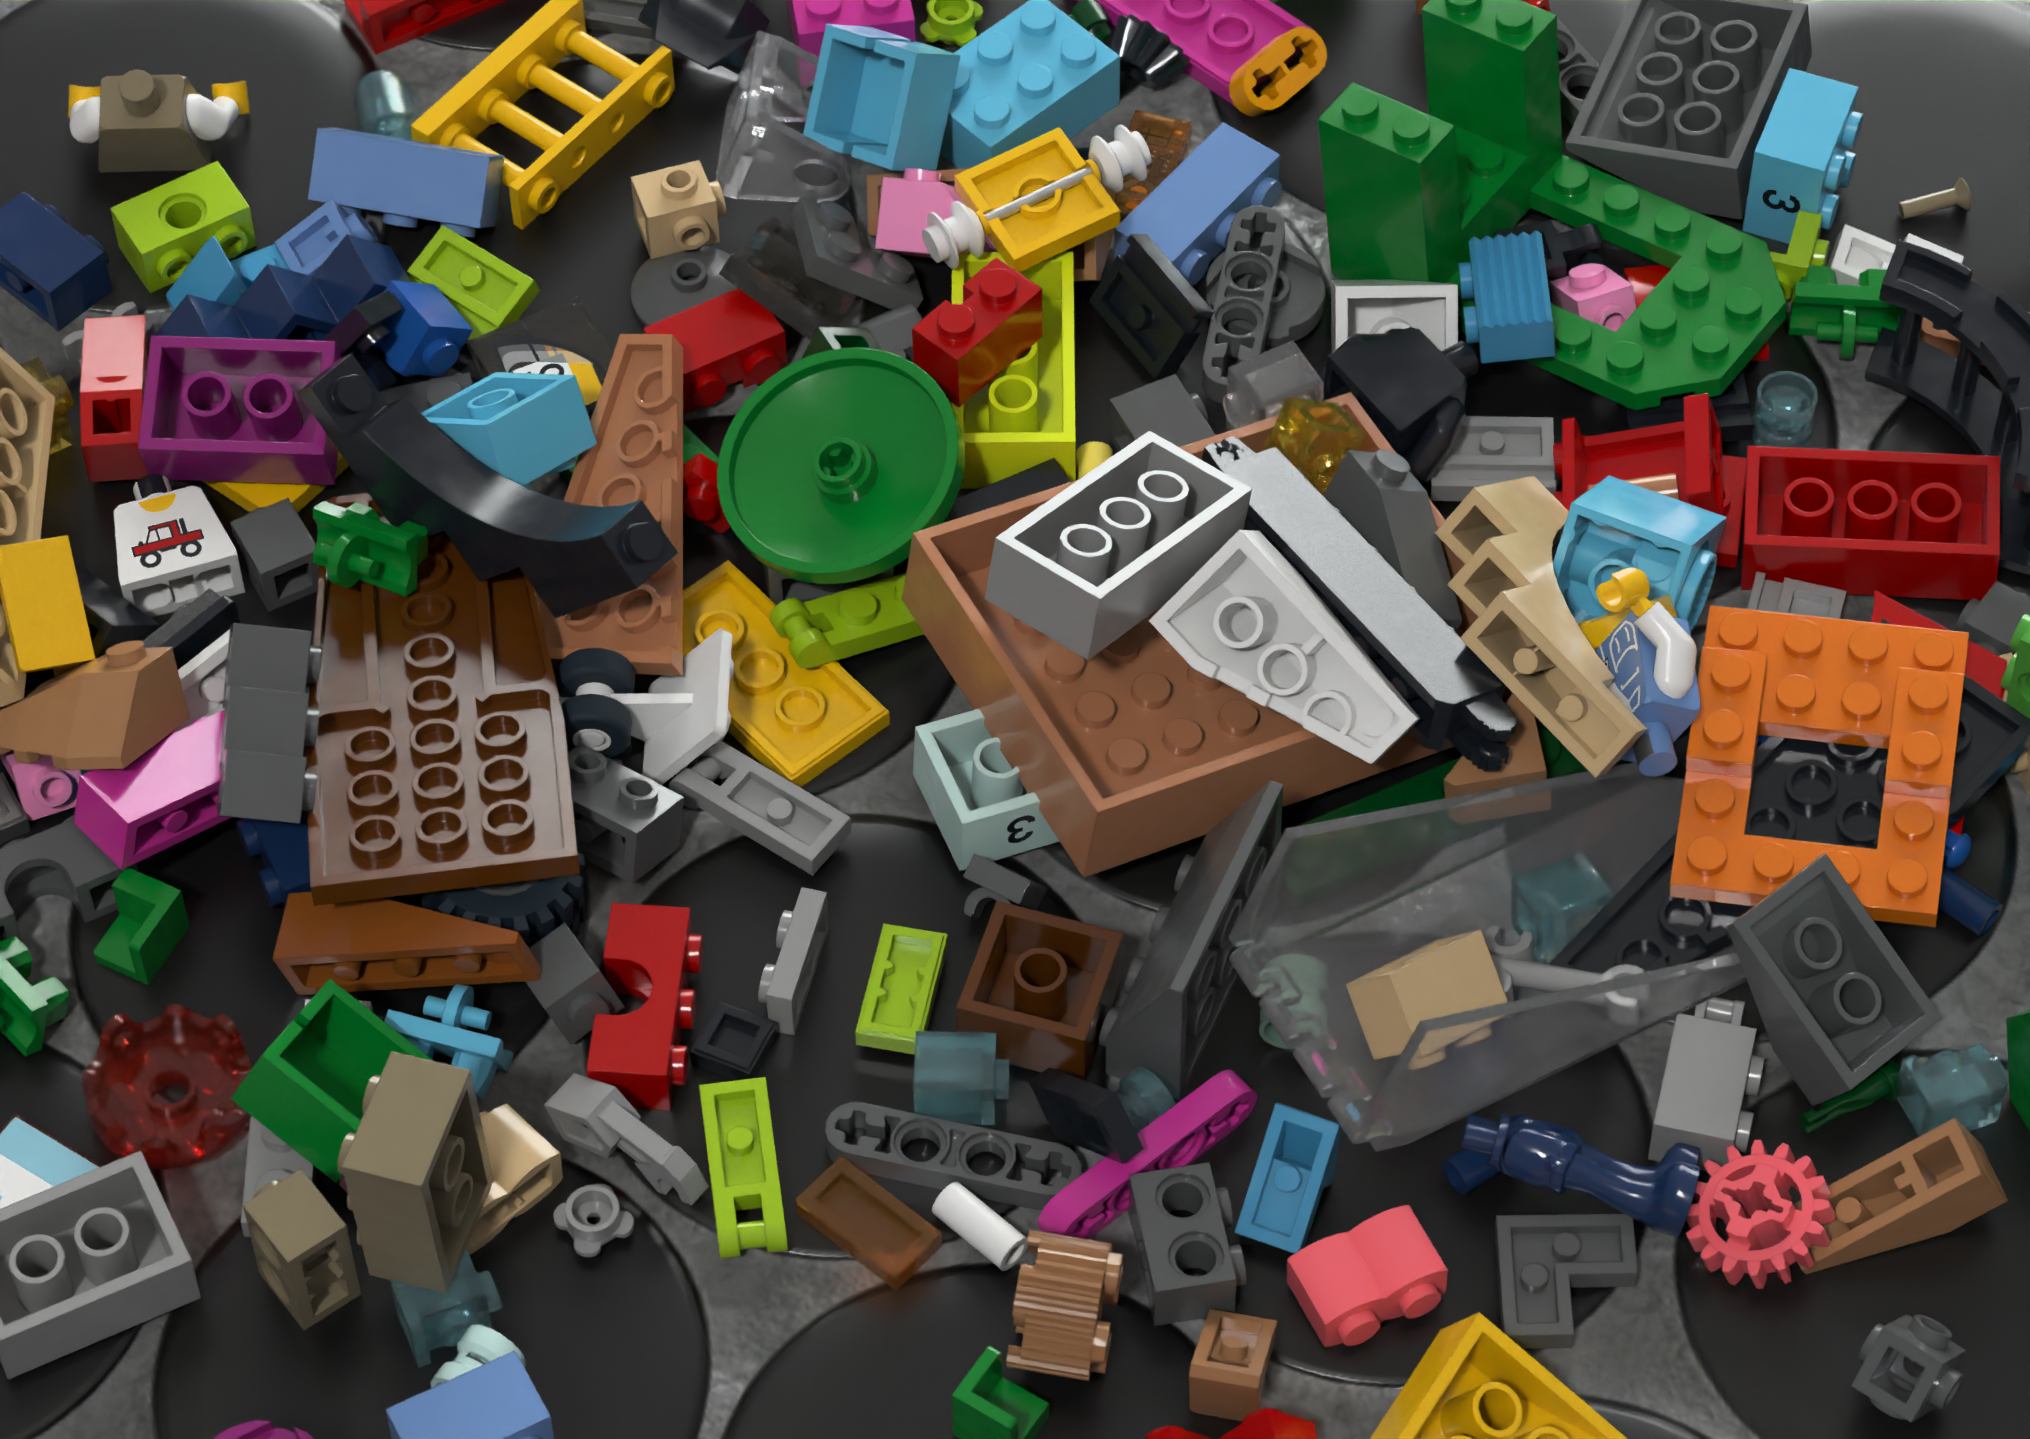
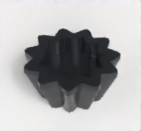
[1110,14,1190,89]

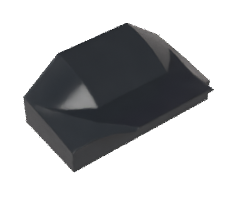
[638,0,770,76]

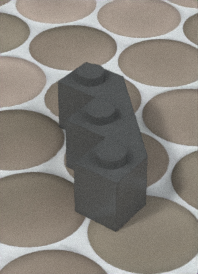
[217,623,322,824]

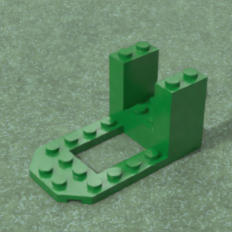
[1318,0,1786,410]

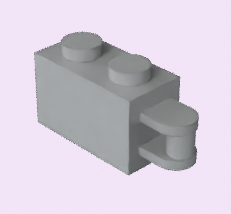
[1648,992,1765,1171]

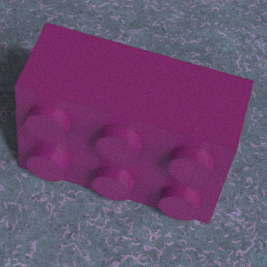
[138,335,341,485]

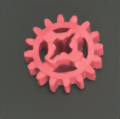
[1686,1140,1835,1289]

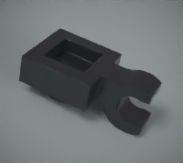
[1494,220,1603,284]

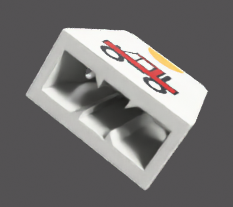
[114,474,245,618]

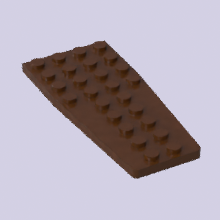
[305,493,580,906]

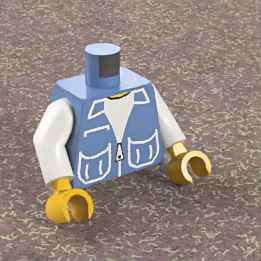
[1511,568,1701,777]

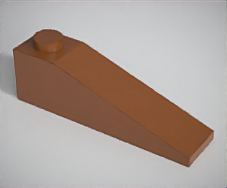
[273,892,542,995]

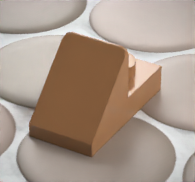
[1189,1309,1277,1421]

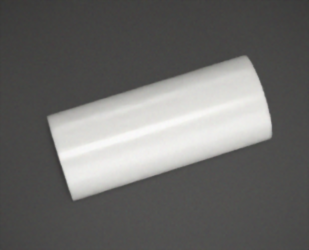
[932,1182,1028,1271]

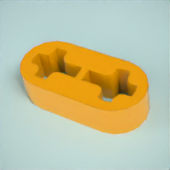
[1229,27,1327,116]

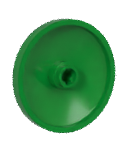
[717,347,965,584]

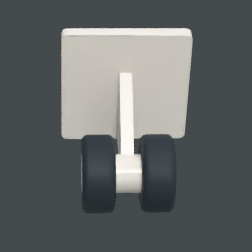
[557,628,734,785]

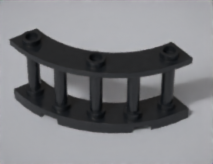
[1864,239,2030,575]

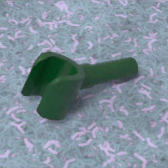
[1068,0,1111,42]

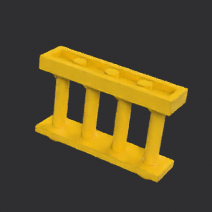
[410,0,675,230]

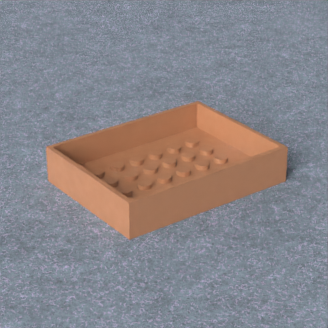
[902,392,1512,878]

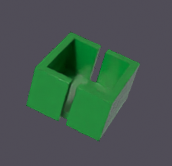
[230,978,433,1183]

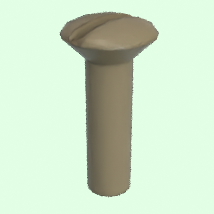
[1898,177,1972,219]

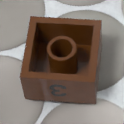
[956,901,1123,1081]

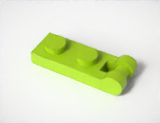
[769,573,924,669]
[699,1077,788,1259]

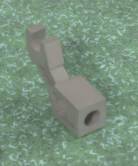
[544,1073,709,1205]

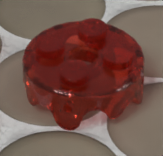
[82,1004,252,1170]

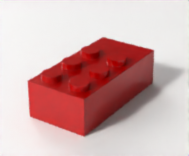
[1741,446,2000,601]

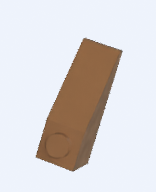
[1793,1118,2008,1274]

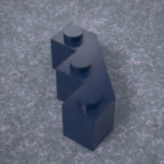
[154,234,411,341]

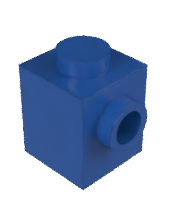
[379,280,473,377]

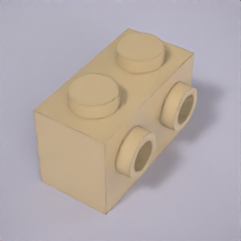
[1345,929,1509,1064]

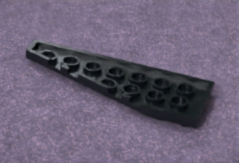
[1548,619,2030,1015]

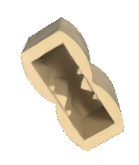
[462,1104,563,1258]

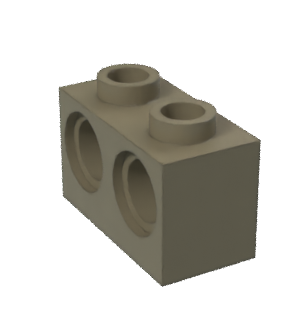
[243,1169,361,1331]

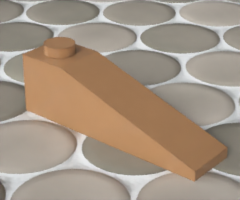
[0,640,190,770]

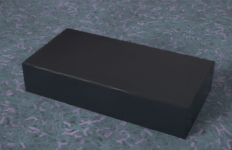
[1029,1067,1144,1164]

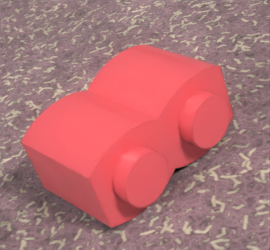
[1286,1205,1448,1347]

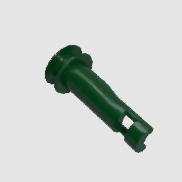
[1798,1059,1908,1135]

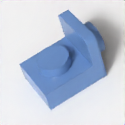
[275,199,378,276]

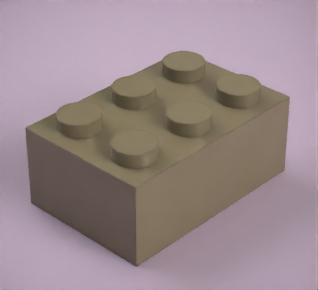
[337,1051,494,1294]

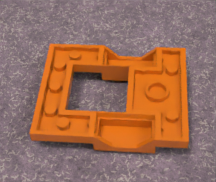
[1670,605,1969,927]

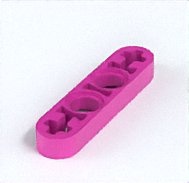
[1037,1069,1257,1240]

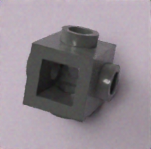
[1851,1314,1966,1423]

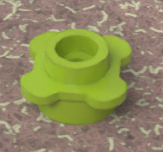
[920,0,983,47]

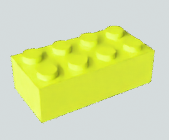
[951,251,1076,489]

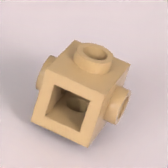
[631,160,726,259]

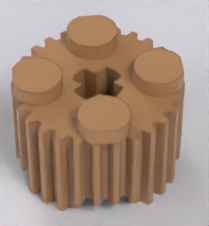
[1006,1230,1124,1381]

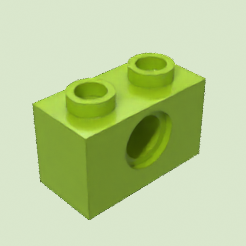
[110,161,257,293]

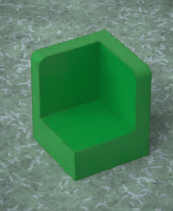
[94,867,190,985]
[952,1346,1049,1439]

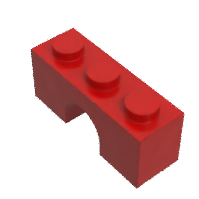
[586,903,704,1111]

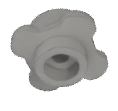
[553,1184,634,1257]

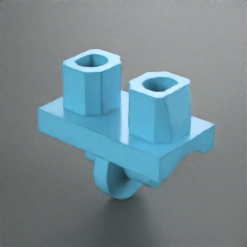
[384,983,514,1101]

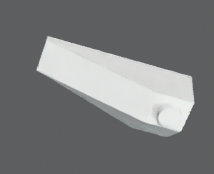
[1149,530,1421,764]

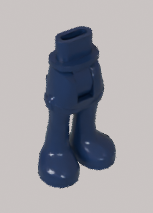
[1460,1113,1700,1238]

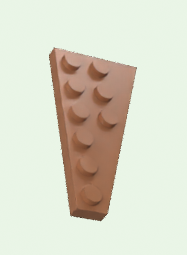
[535,334,683,676]

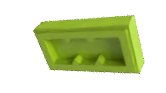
[855,923,948,1056]

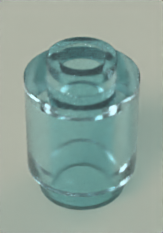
[353,70,418,140]

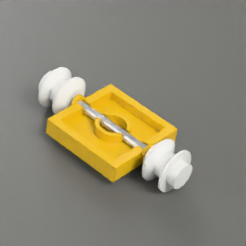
[922,125,1151,272]

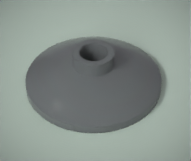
[631,246,749,327]

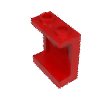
[1553,393,1724,529]

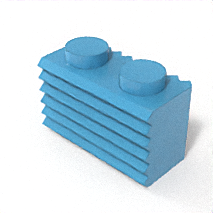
[1458,230,1555,363]

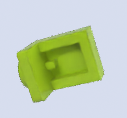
[1769,210,1830,303]

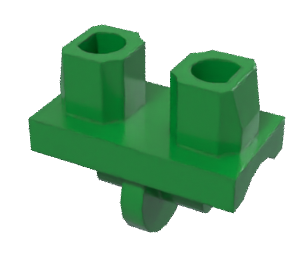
[1789,265,1900,359]
[313,501,428,597]
[0,936,69,1057]

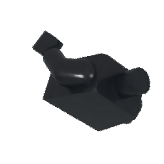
[1287,327,1479,483]

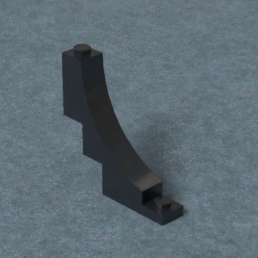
[298,353,678,619]

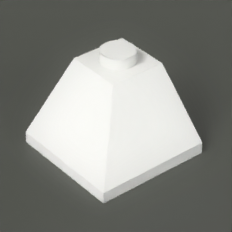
[1331,280,1458,353]

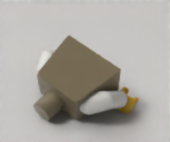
[68,69,250,172]

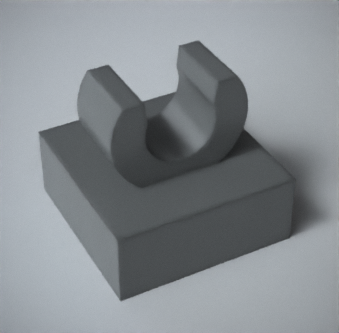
[963,853,1048,919]

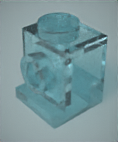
[1896,1044,2008,1137]
[389,1250,502,1367]

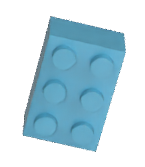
[940,0,1120,169]

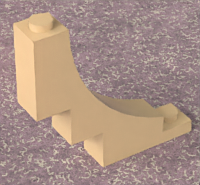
[1435,476,1647,778]

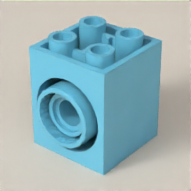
[1553,475,1727,633]

